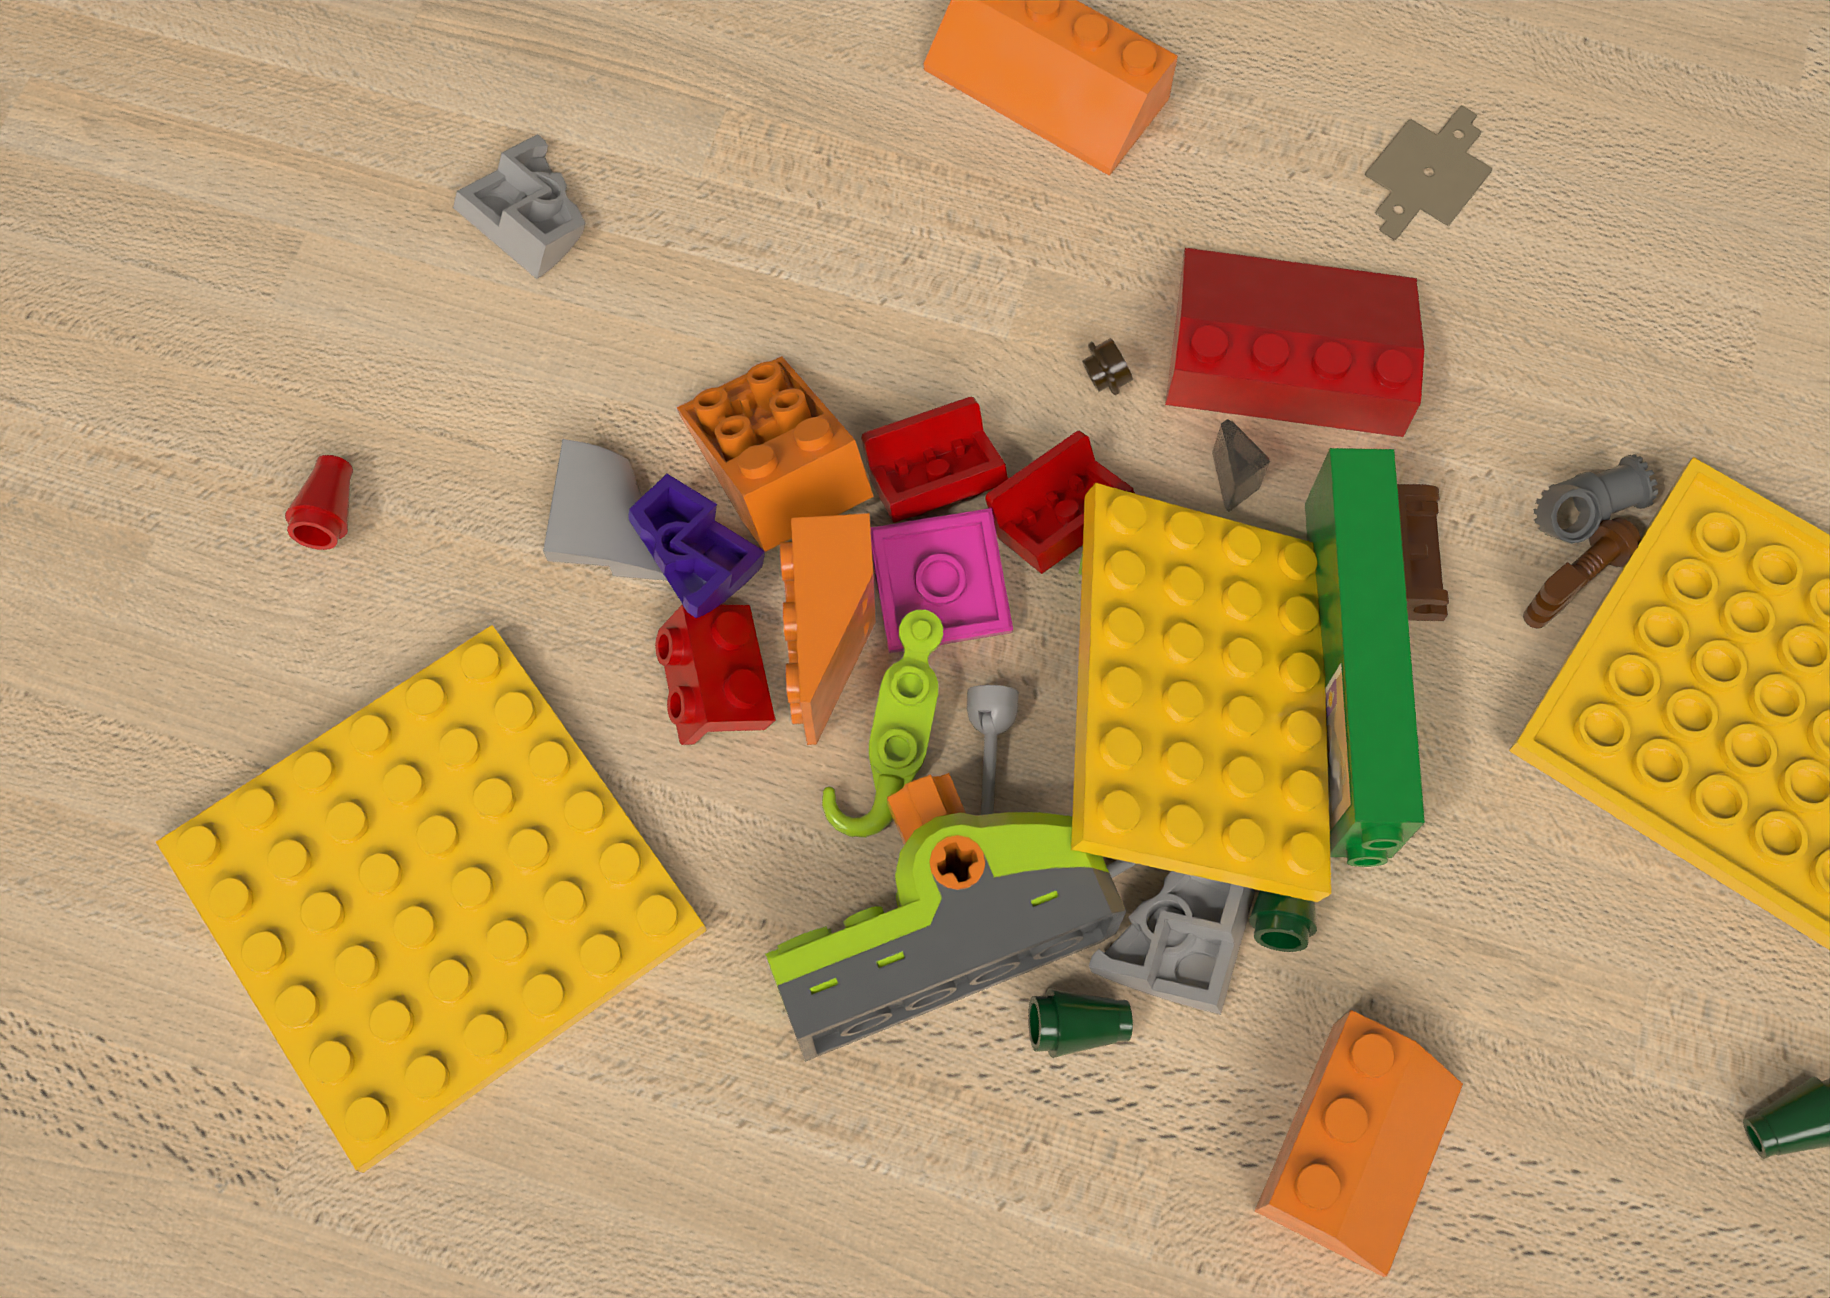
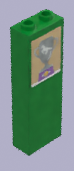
[1305,448,1425,867]

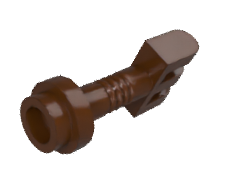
[1523,518,1641,629]

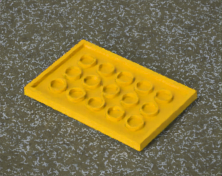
[1071,483,1332,902]

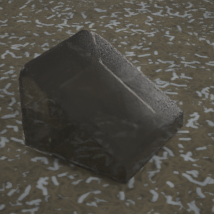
[1212,419,1270,512]

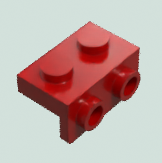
[861,396,1008,523]
[985,430,1135,574]
[655,604,776,745]

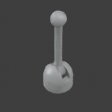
[967,685,1019,815]

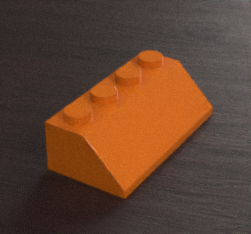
[924,0,1178,176]

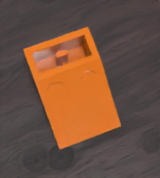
[677,356,874,552]
[780,513,876,745]

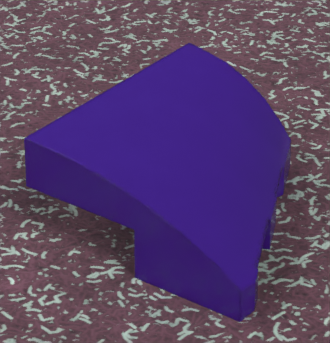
[628,473,765,618]

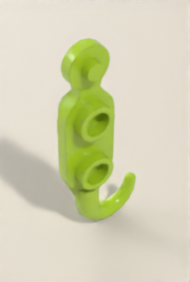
[822,610,943,838]

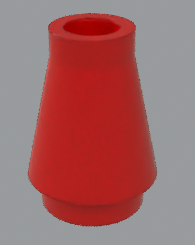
[285,455,353,550]

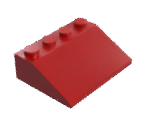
[1165,248,1425,437]

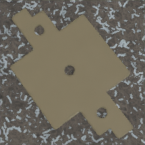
[1365,106,1493,240]

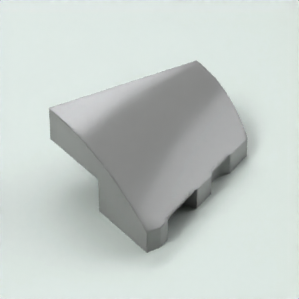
[453,134,585,279]
[543,439,667,581]
[1089,871,1255,1015]

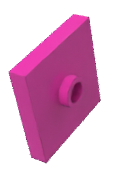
[870,508,1013,654]

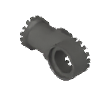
[1534,454,1658,544]

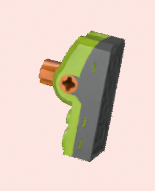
[765,773,1126,1062]

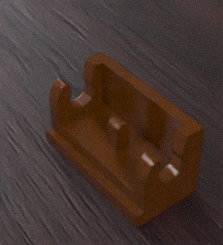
[1397,484,1449,621]

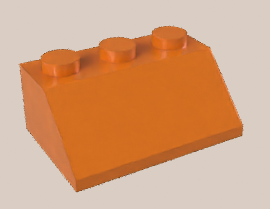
[1254,1010,1463,1277]

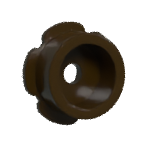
[1082,338,1133,395]

